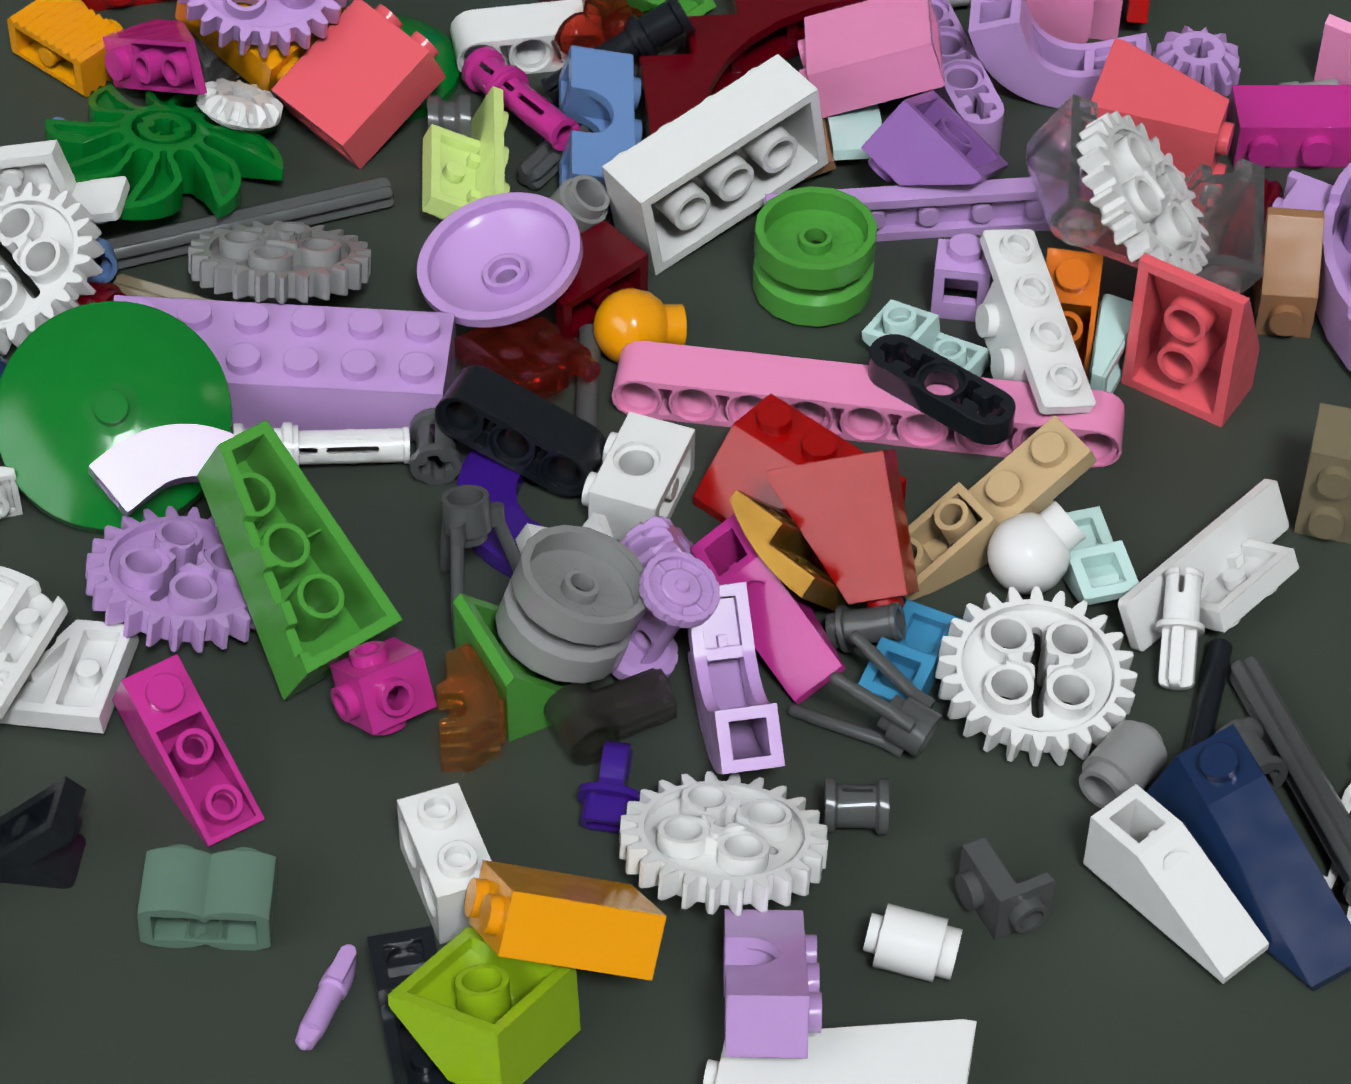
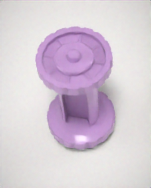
[612,551,721,688]

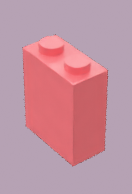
[271,0,446,170]

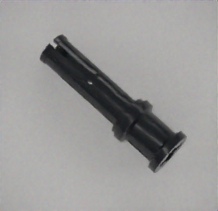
[540,0,696,108]

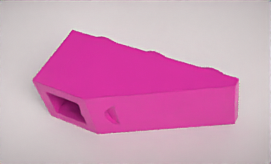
[102,19,207,95]
[690,513,846,705]
[112,654,265,848]

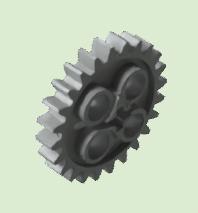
[188,221,371,304]

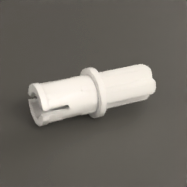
[1156,567,1205,691]

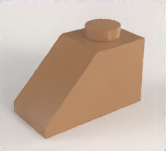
[1253,207,1325,338]

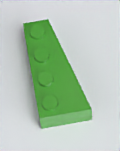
[197,420,403,701]

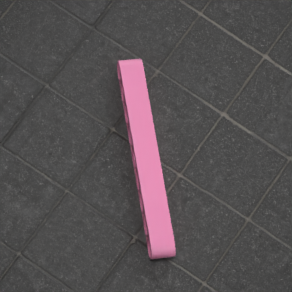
[611,341,1125,467]

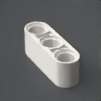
[450,0,605,75]

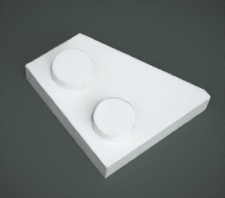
[0,619,139,734]

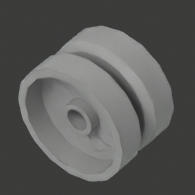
[495,524,646,684]

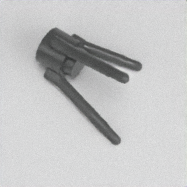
[439,485,520,642]
[787,631,943,759]

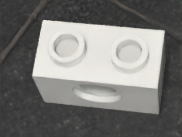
[581,411,695,540]

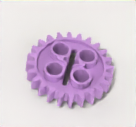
[178,0,347,58]
[85,506,256,653]

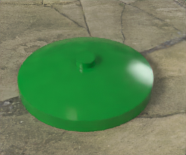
[0,301,233,534]

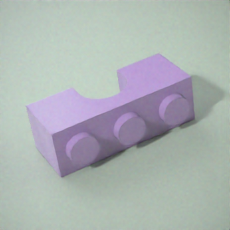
[723,909,822,1059]

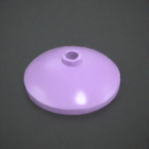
[417,192,583,328]

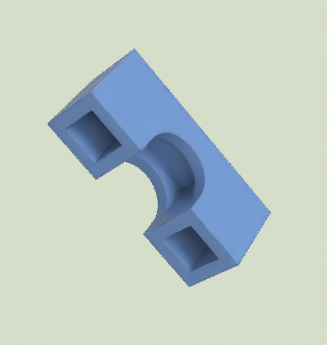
[559,45,642,213]

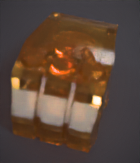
[436,643,505,773]

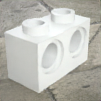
[397,783,491,944]

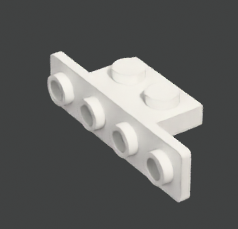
[0,139,130,224]
[975,229,1096,415]
[1118,479,1299,652]

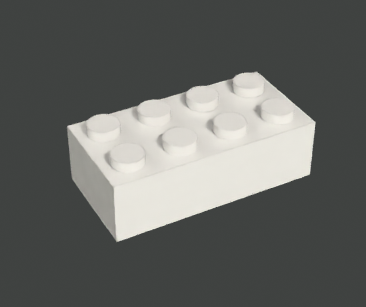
[602,54,828,276]

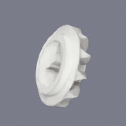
[196,78,283,131]

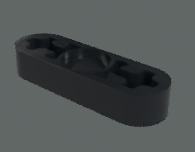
[868,334,1016,445]

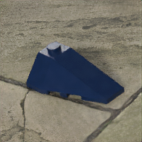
[1147,724,1351,991]

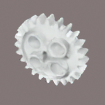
[1076,111,1210,275]
[0,182,105,356]
[935,586,1137,767]
[619,771,828,916]

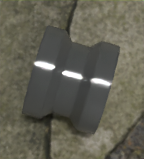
[427,95,472,138]

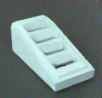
[1088,294,1133,393]

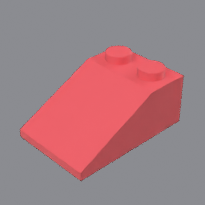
[1121,253,1260,428]

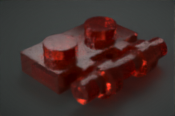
[454,316,601,398]

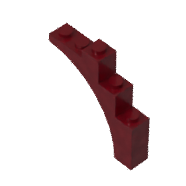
[639,0,867,138]

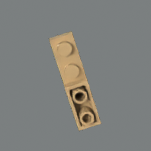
[903,415,1097,601]

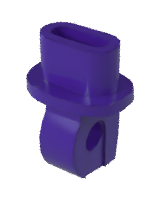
[577,740,640,834]

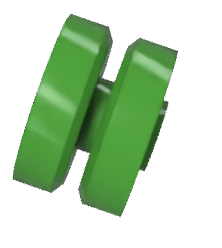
[752,186,877,327]

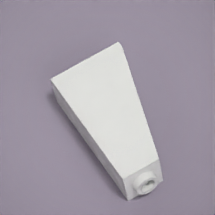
[703,1019,977,1084]

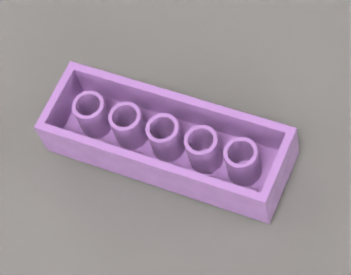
[113,295,457,441]

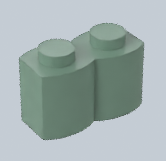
[137,844,278,951]

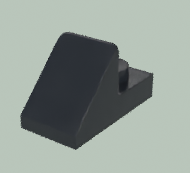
[0,776,86,889]

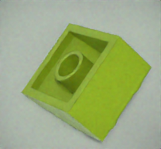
[388,926,581,1084]

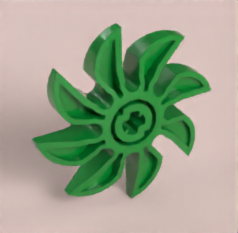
[45,84,283,221]

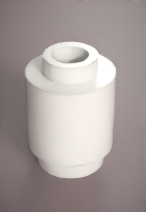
[863,903,963,983]

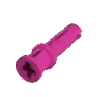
[462,46,580,151]

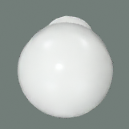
[987,501,1086,595]

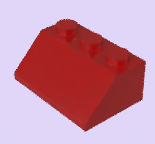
[693,393,907,576]

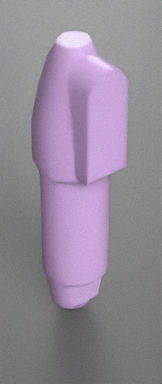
[295,944,357,1051]

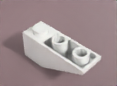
[1083,784,1269,984]

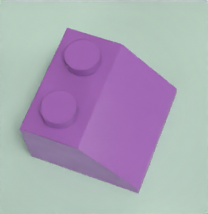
[861,90,1009,186]

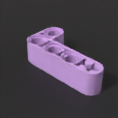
[923,0,1005,154]

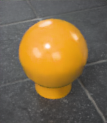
[593,288,687,363]

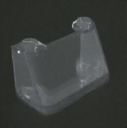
[1026,94,1265,294]

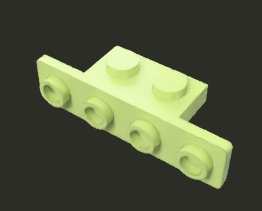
[422,86,510,220]

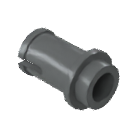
[825,602,906,653]

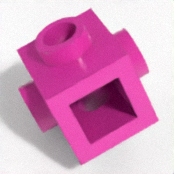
[329,637,437,735]

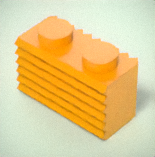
[7,0,123,98]

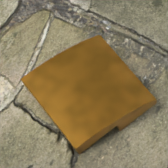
[730,489,847,611]

